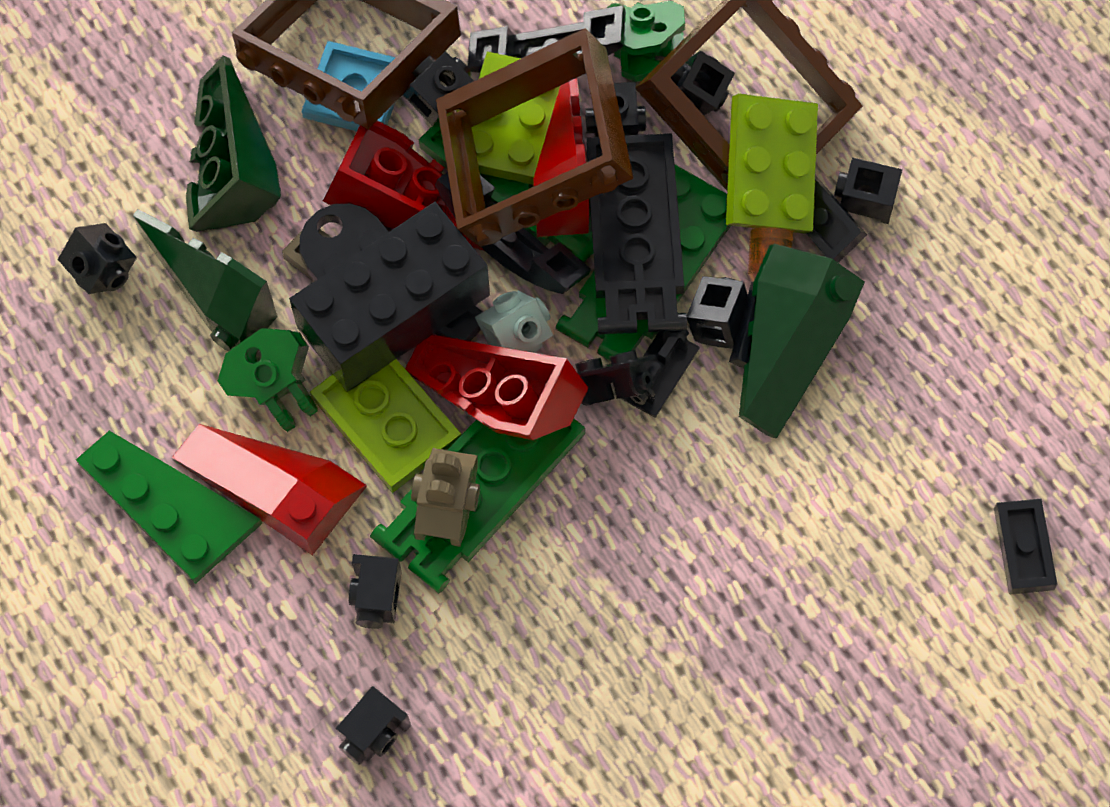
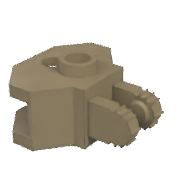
[411,448,480,546]

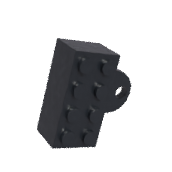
[289,202,490,392]

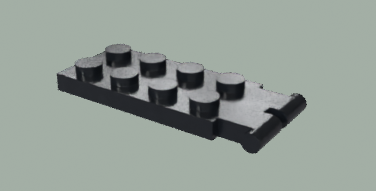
[586,133,687,335]

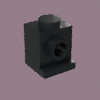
[834,157,903,224]
[687,276,748,349]
[349,554,402,629]
[335,686,411,765]

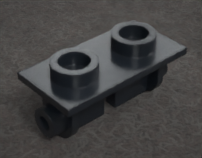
[620,330,700,418]
[575,350,656,406]

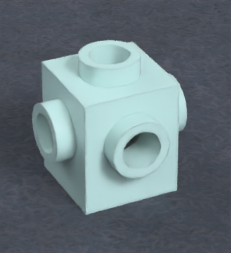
[475,290,553,353]

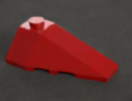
[533,78,589,237]
[323,120,484,251]
[405,335,588,440]
[171,424,367,556]

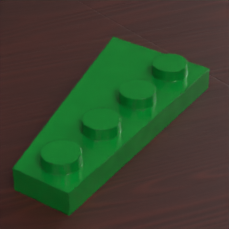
[76,430,263,584]

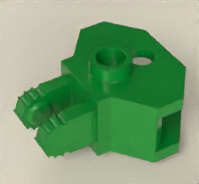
[607,0,685,82]
[217,328,318,432]

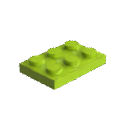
[472,52,560,185]
[726,93,818,234]
[309,359,462,493]

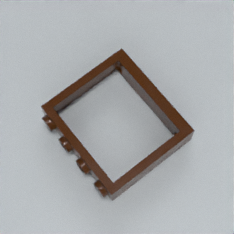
[232,0,461,129]
[635,0,863,191]
[436,28,634,247]

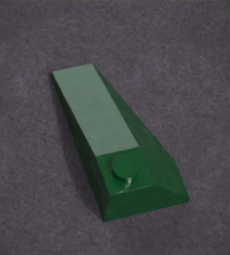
[186,55,281,232]
[132,209,278,351]
[739,244,865,438]

